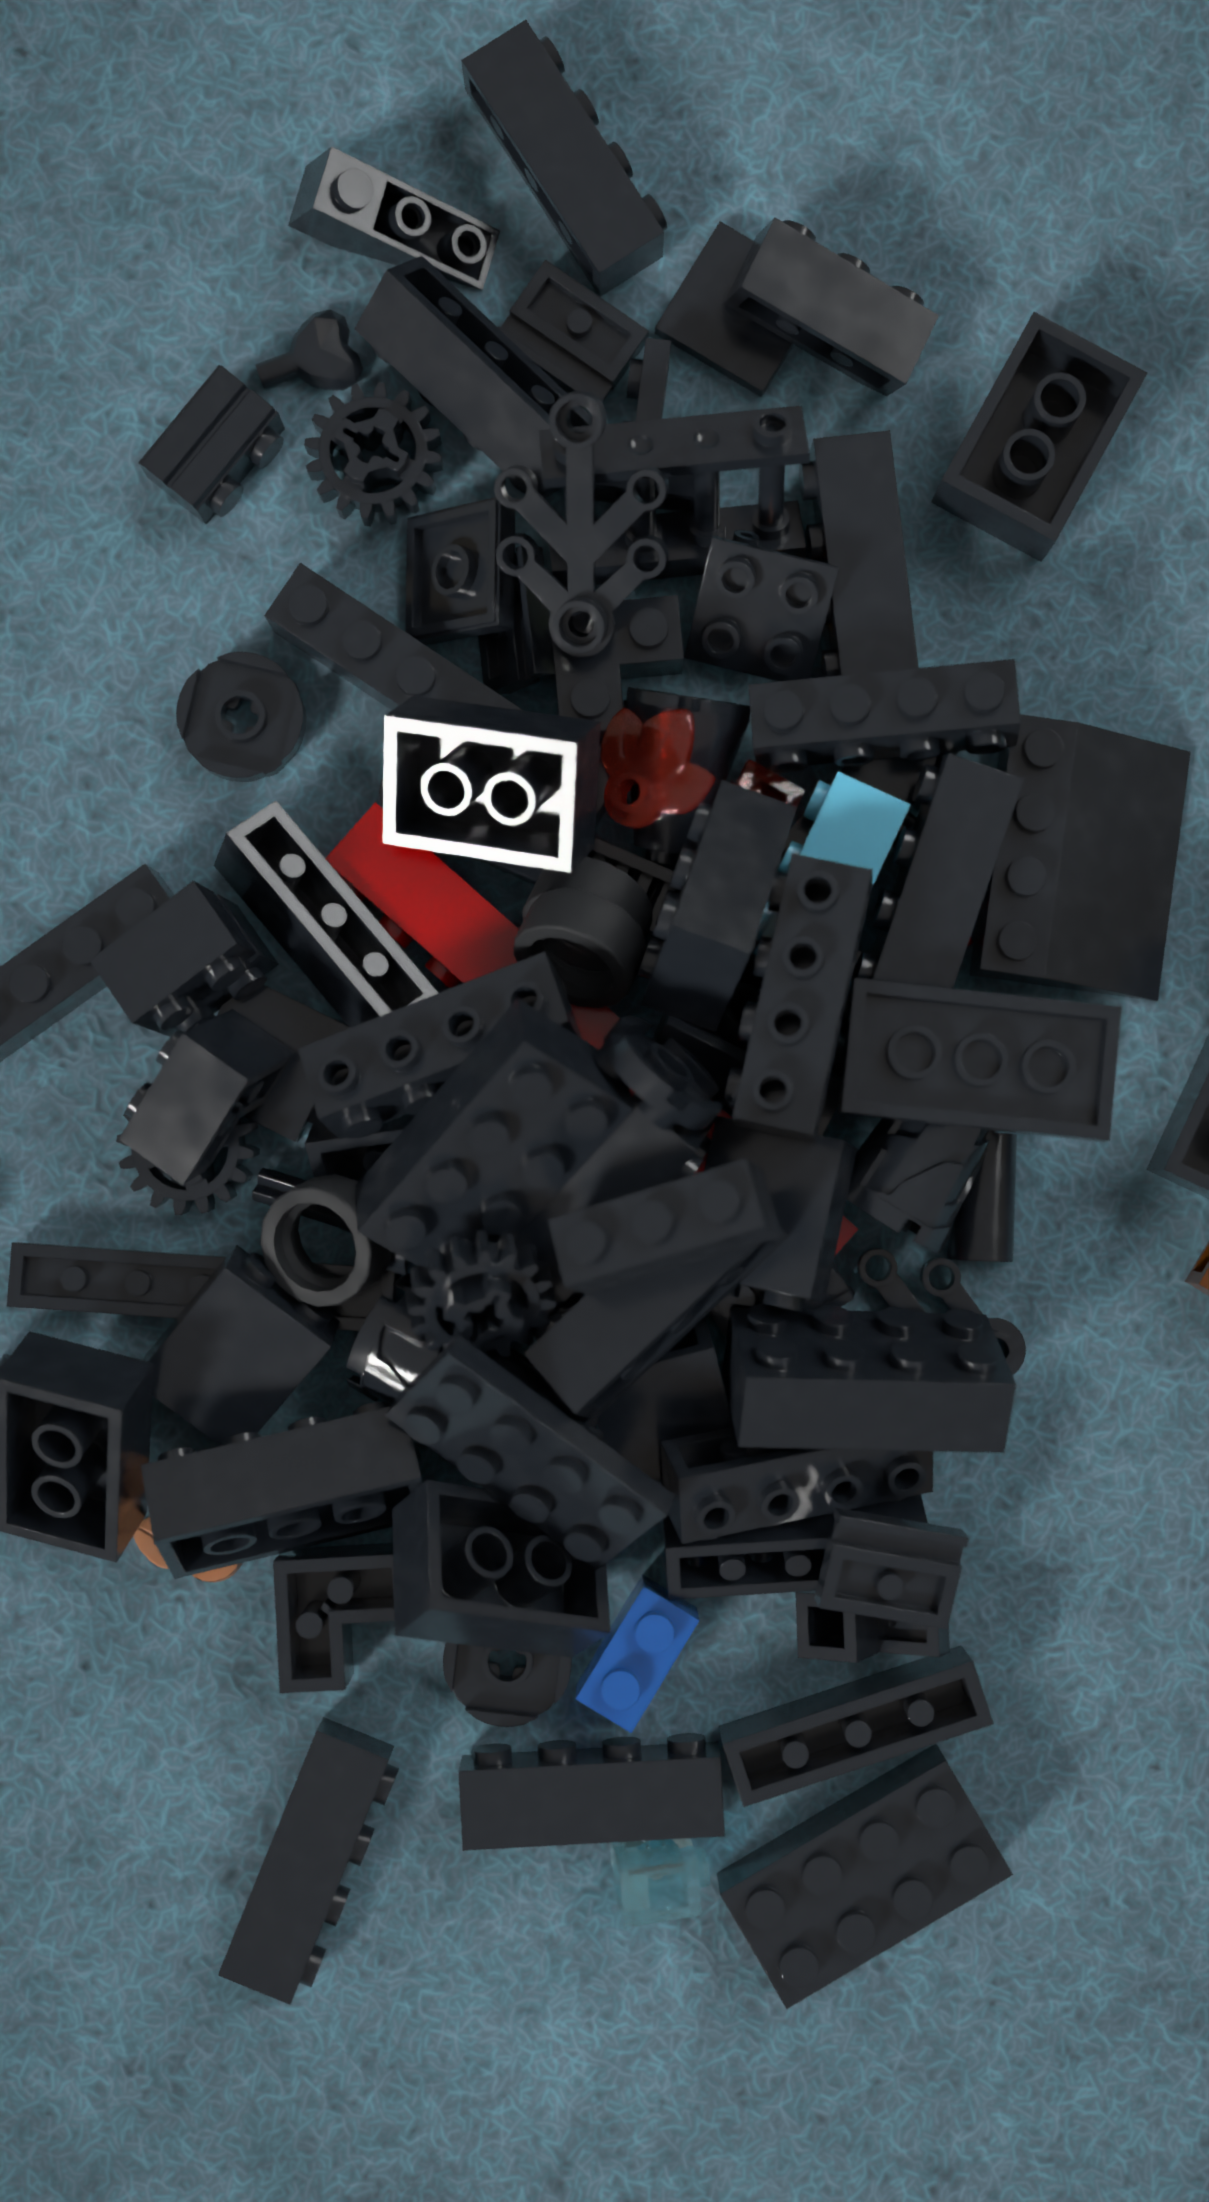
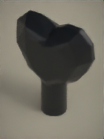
[255,310,363,391]

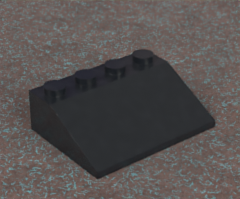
[969,714,1191,1001]

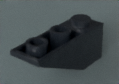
[288,146,500,290]

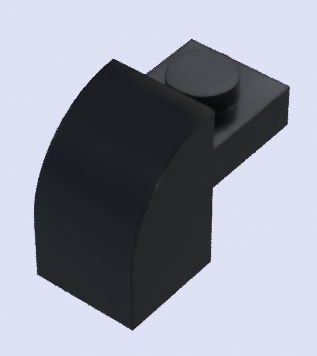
[795,1591,950,1663]

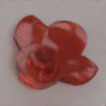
[601,708,715,828]

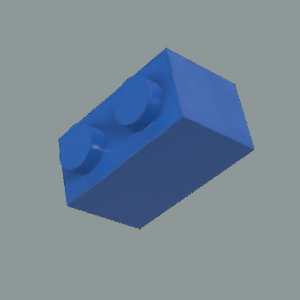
[576,1574,700,1733]

